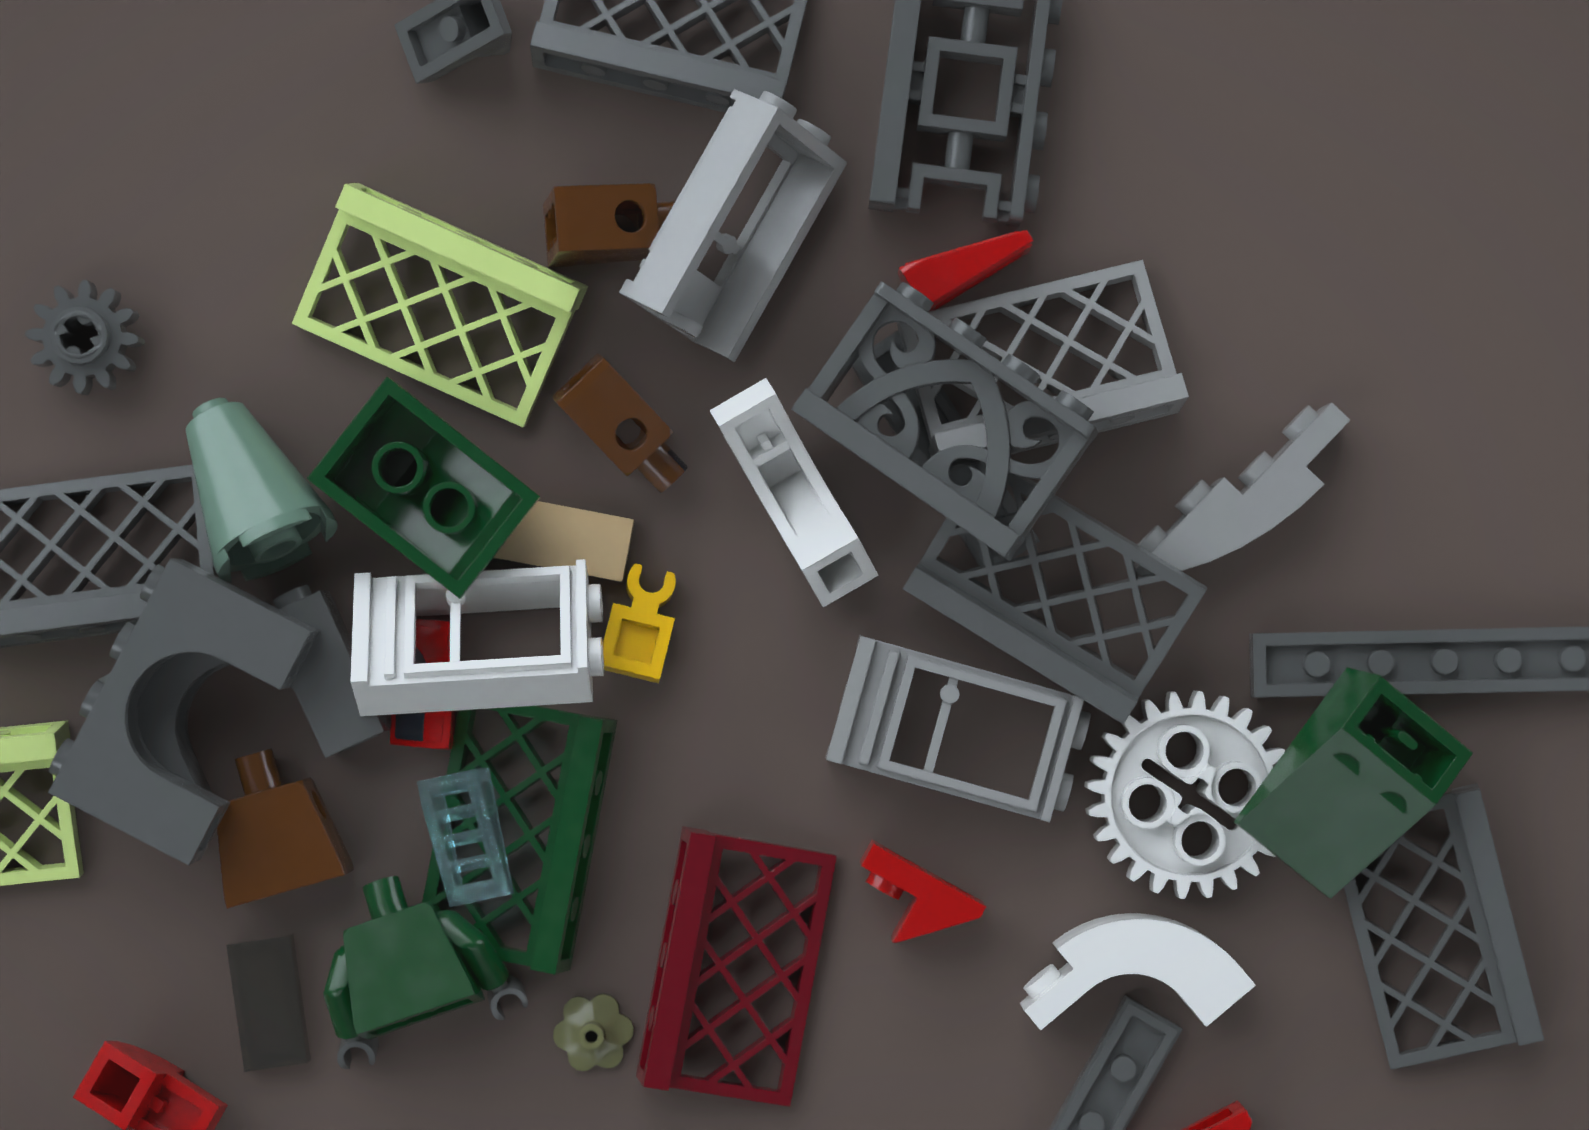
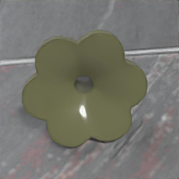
[553,993,634,1071]

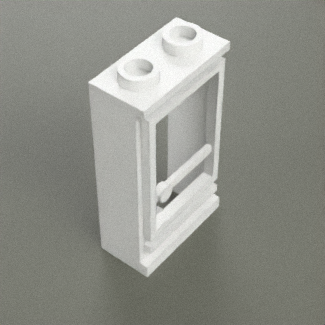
[351,559,604,716]

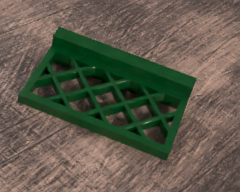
[422,706,618,975]

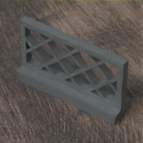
[530,0,808,113]
[903,462,1207,724]
[0,465,217,648]
[1344,783,1544,1070]

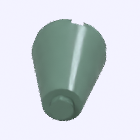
[185,398,338,582]

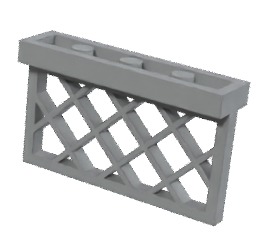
[897,260,1189,470]

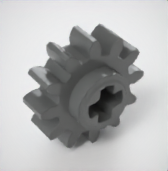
[25,280,145,395]

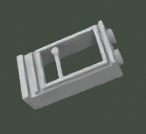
[619,89,847,362]
[825,635,1091,823]

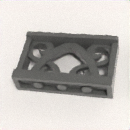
[791,281,1099,561]

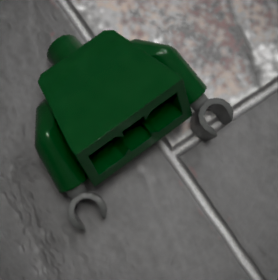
[323,876,528,1069]

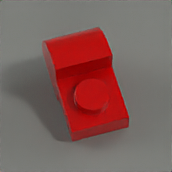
[73,1041,228,1130]

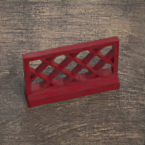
[636,826,837,1107]

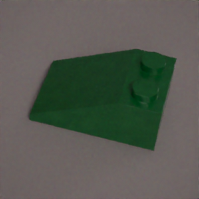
[306,377,541,599]

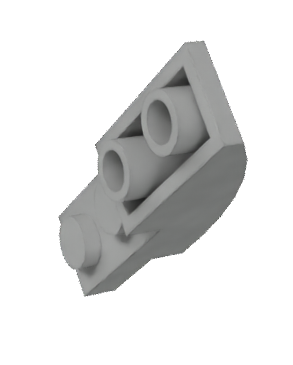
[1135,402,1350,576]

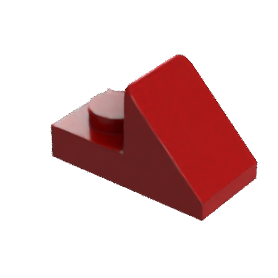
[860,840,986,943]

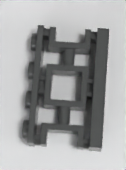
[868,0,1063,228]

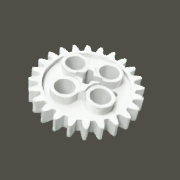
[1084,690,1285,899]

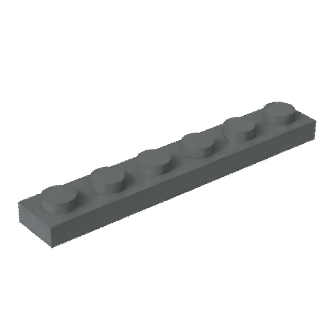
[1249,626,1589,697]

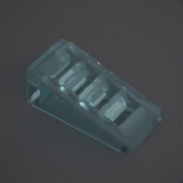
[417,768,514,907]

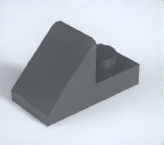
[394,0,512,84]

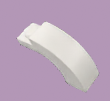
[710,378,879,607]
[1020,913,1256,1030]

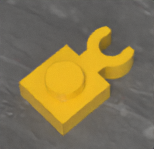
[603,563,676,684]

